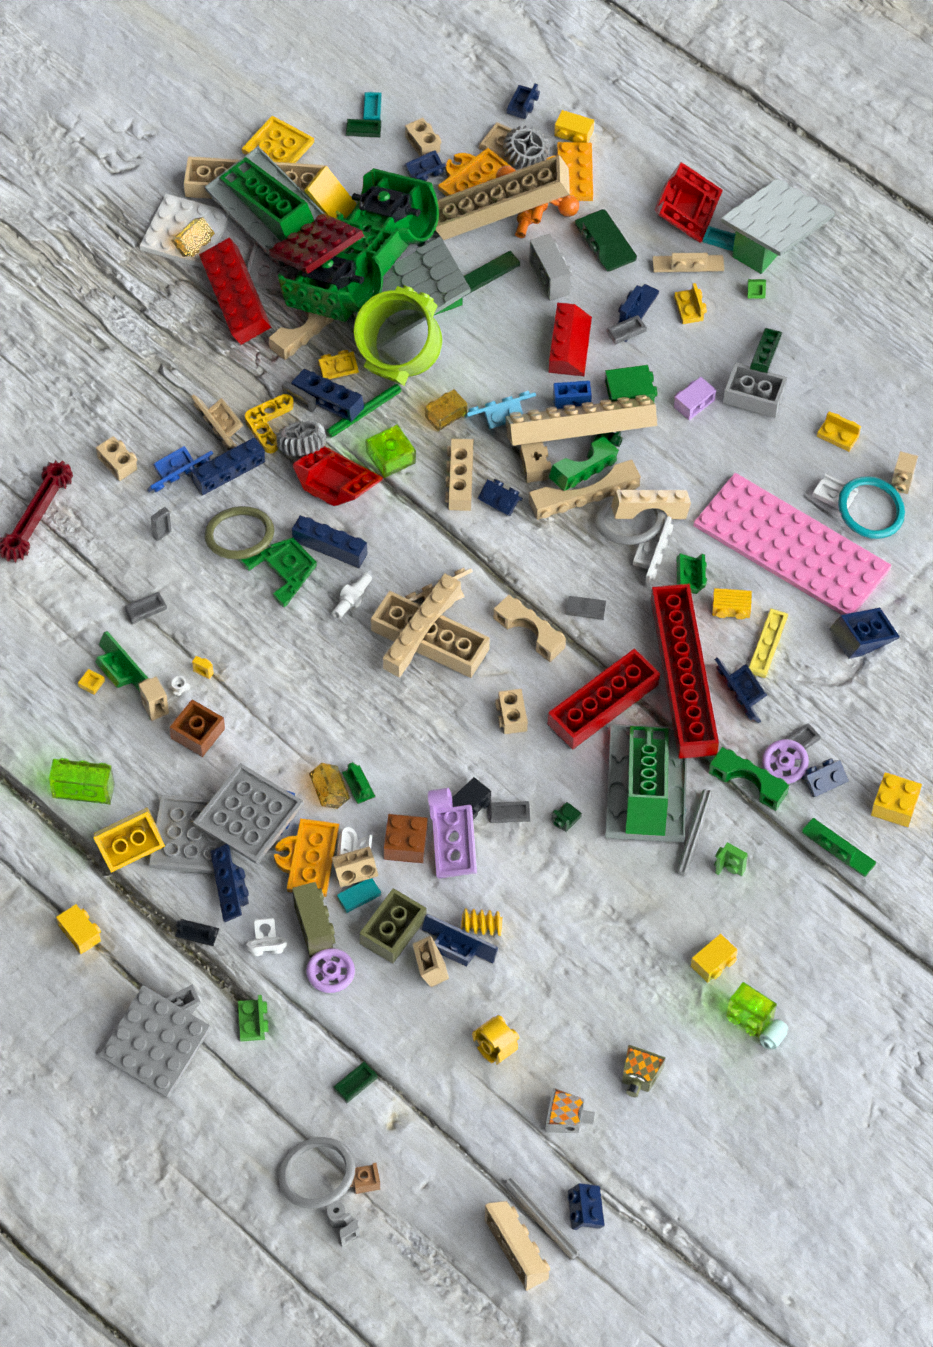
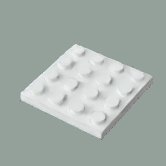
[140,194,231,268]

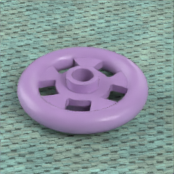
[762,739,809,784]
[306,948,355,993]

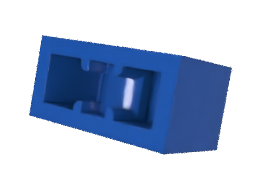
[553,381,592,409]

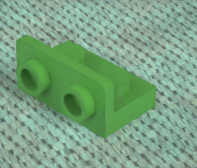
[714,842,748,876]
[238,995,269,1042]

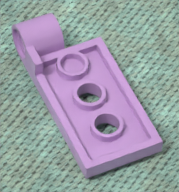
[428,788,477,879]

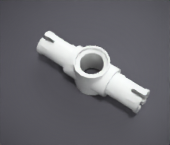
[332,573,372,620]

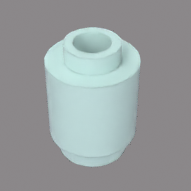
[759,1019,788,1050]

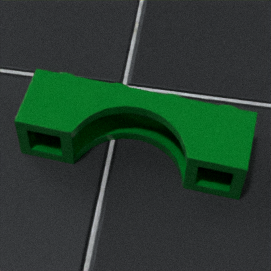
[549,437,619,491]
[709,747,789,811]

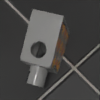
[545,1088,595,1133]

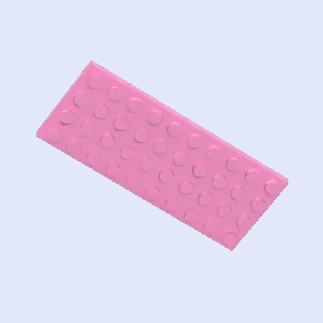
[693,473,891,615]

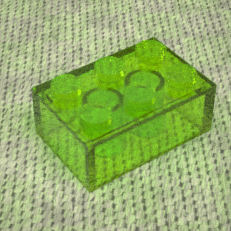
[49,758,115,805]

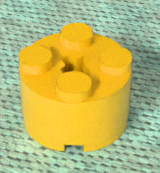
[472,1015,519,1065]

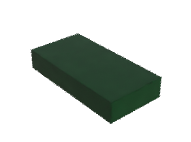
[346,119,382,138]
[333,1062,378,1103]

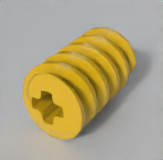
[461,908,503,936]

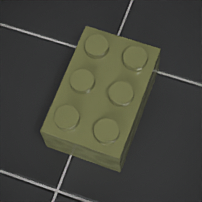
[292,882,336,958]
[359,888,427,964]

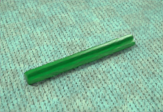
[326,384,402,438]

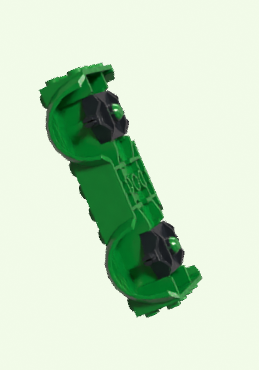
[277,168,439,322]

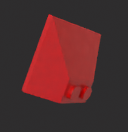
[654,162,723,243]
[293,446,383,506]

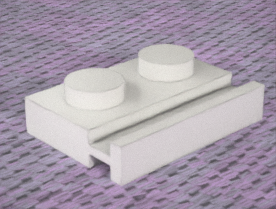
[812,474,858,509]

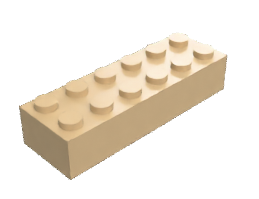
[371,590,490,678]

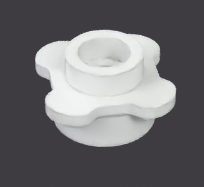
[168,676,191,696]

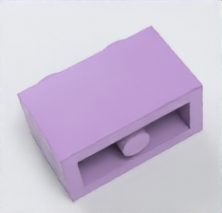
[674,377,716,420]

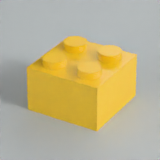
[871,772,922,827]

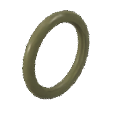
[204,506,275,560]

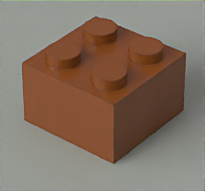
[169,699,225,757]
[384,814,428,863]

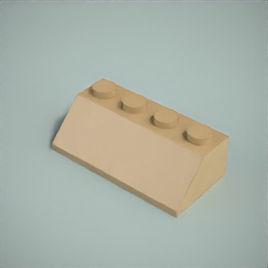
[485,1201,550,1291]

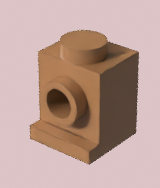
[350,1163,381,1194]

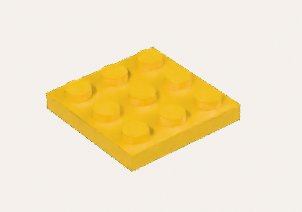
[242,116,314,163]

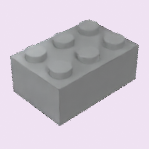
[529,234,572,301]
[723,363,787,418]

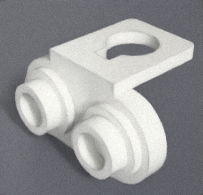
[337,827,372,856]
[246,918,287,956]

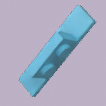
[464,391,536,429]

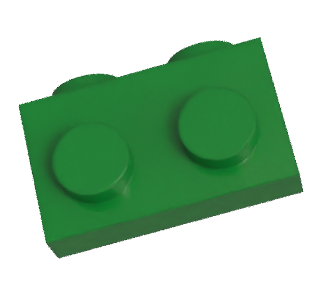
[676,553,707,594]

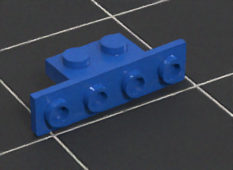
[147,446,213,493]

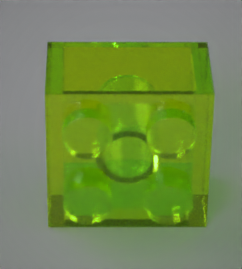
[366,424,416,478]
[726,982,777,1038]

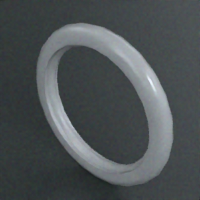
[595,496,665,545]
[279,1137,356,1209]

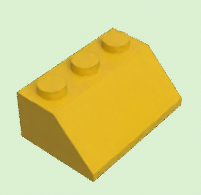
[93,807,165,873]

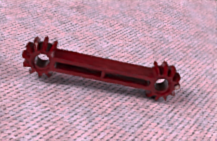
[0,459,73,563]

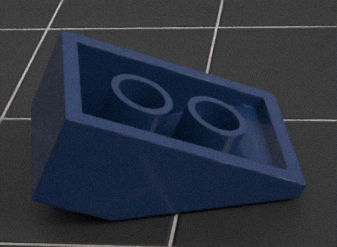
[829,607,900,659]

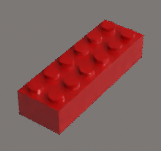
[199,237,272,345]
[547,648,660,750]

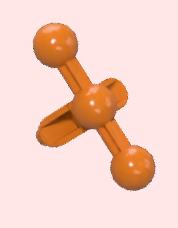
[496,166,579,238]

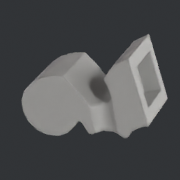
[327,1201,360,1246]

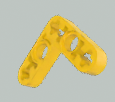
[245,394,294,453]

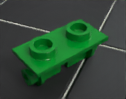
[342,762,376,804]

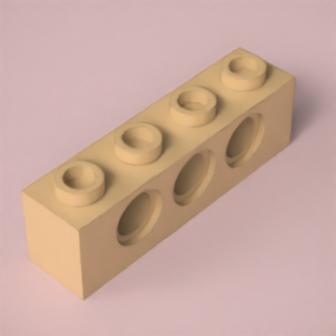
[445,439,474,511]

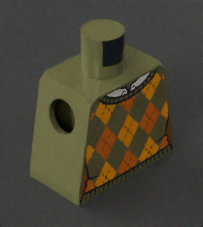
[622,1045,666,1097]

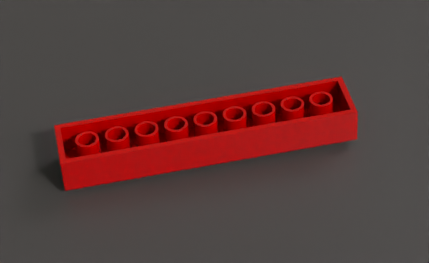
[651,584,719,759]

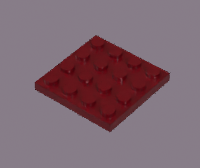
[268,214,364,274]

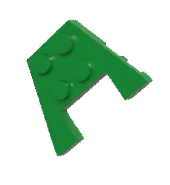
[238,538,317,608]

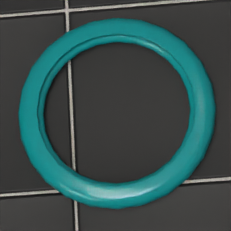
[838,476,905,539]

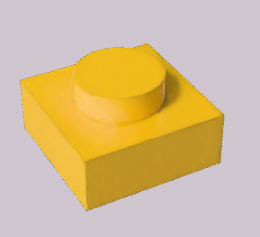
[192,656,213,679]
[78,669,105,695]

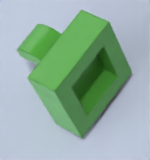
[747,279,766,299]

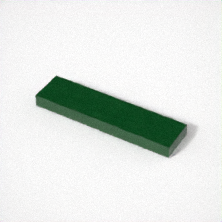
[463,251,520,297]
[750,328,782,373]

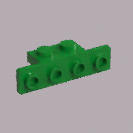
[95,631,148,692]
[802,818,876,877]

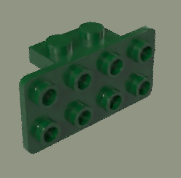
[575,209,637,272]

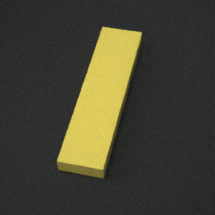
[749,608,788,678]

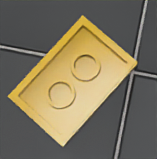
[304,166,356,219]

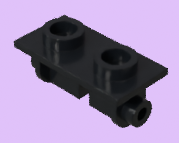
[175,919,219,946]

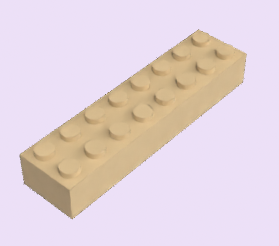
[436,155,570,240]
[184,156,327,199]
[505,395,657,446]

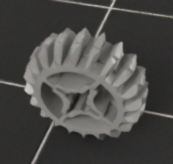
[503,125,550,169]
[276,420,326,457]

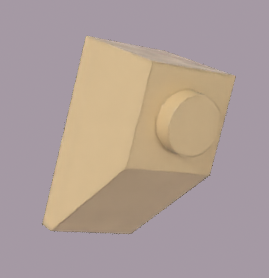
[413,936,449,987]

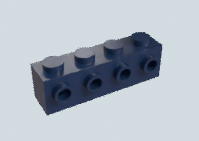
[191,437,265,496]
[292,515,368,568]

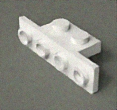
[633,516,674,586]

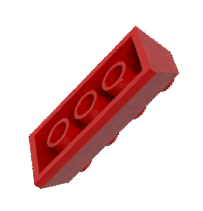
[549,302,592,377]

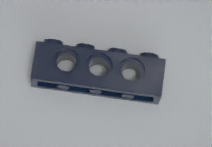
[291,369,364,422]

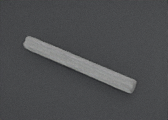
[677,789,713,876]
[505,1177,579,1260]

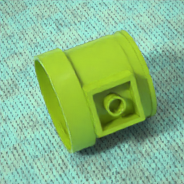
[354,285,442,386]

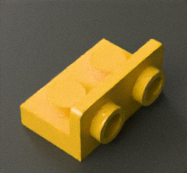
[674,283,707,324]
[317,350,359,380]
[817,411,861,452]

